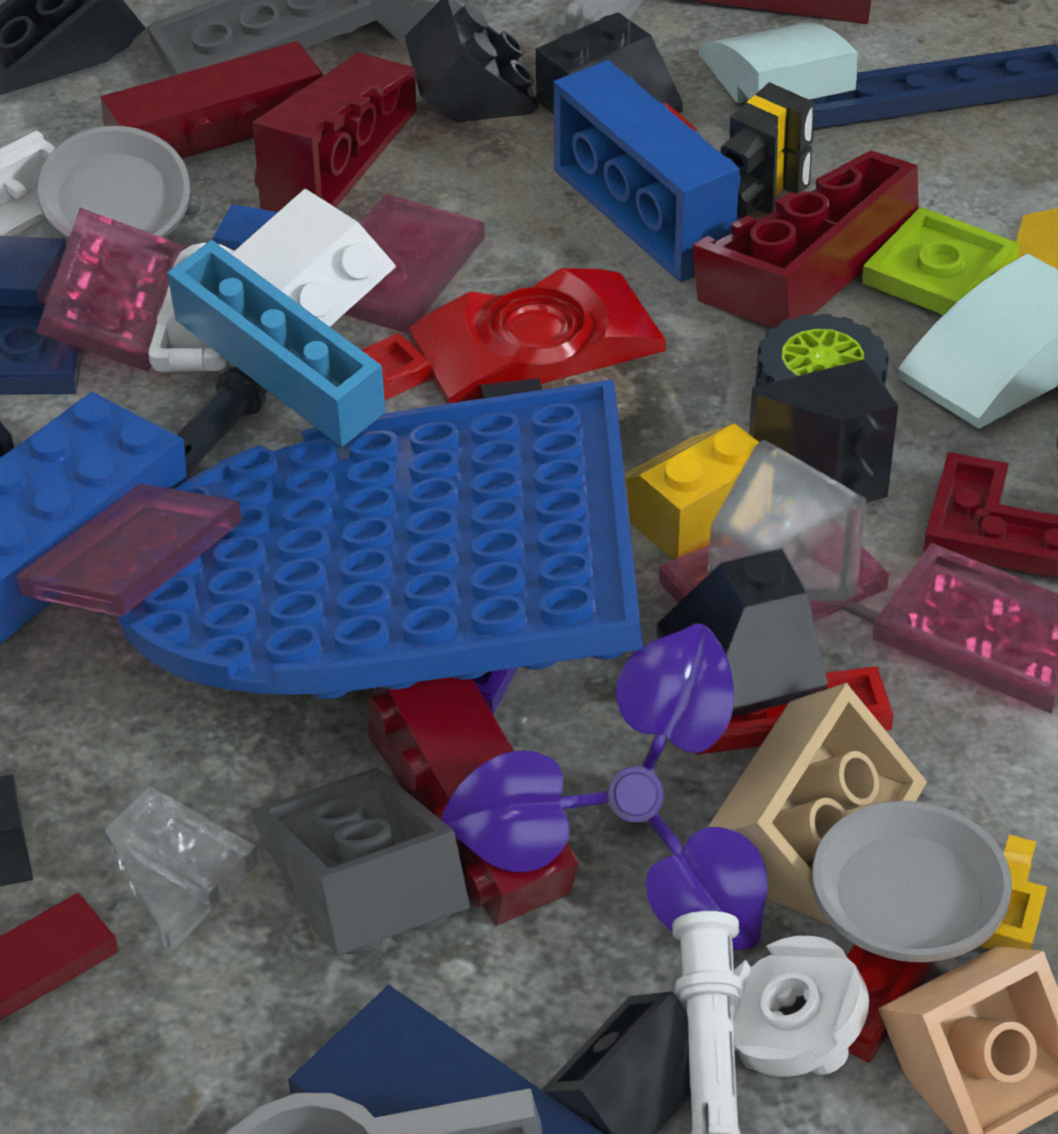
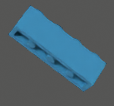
[167,240,386,447]

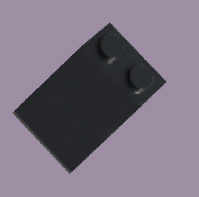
[0,0,146,95]

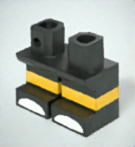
[720,82,814,218]

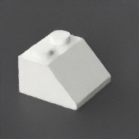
[232,189,396,327]

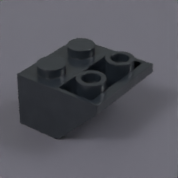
[404,0,539,123]

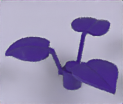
[442,624,768,950]

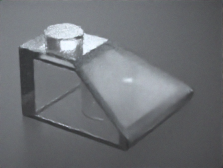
[708,440,866,601]

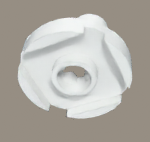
[732,936,869,1077]

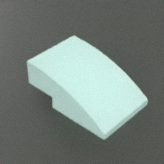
[699,22,858,104]
[898,253,1058,429]

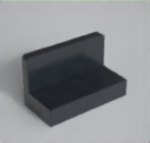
[542,991,691,1134]

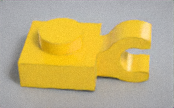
[979,834,1047,950]

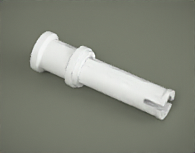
[672,911,742,1134]

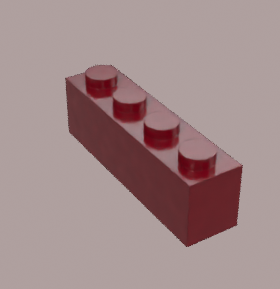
[100,41,323,159]

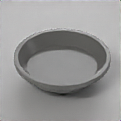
[37,126,190,254]
[812,801,1012,962]

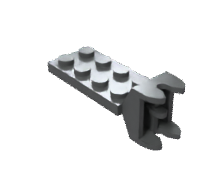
[147,0,438,76]

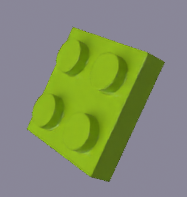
[863,207,1020,316]

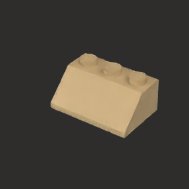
[708,683,927,927]

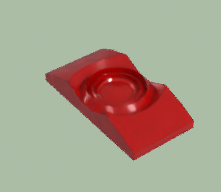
[408,268,666,404]

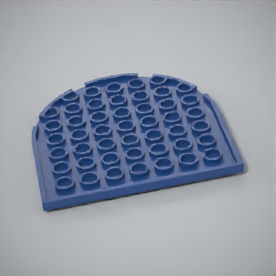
[109,379,644,699]

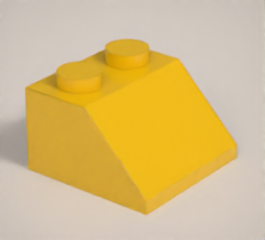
[625,423,776,564]

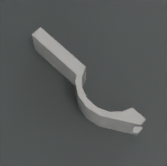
[225,1088,543,1134]

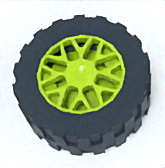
[755,313,889,387]

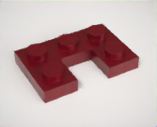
[923,452,1058,578]

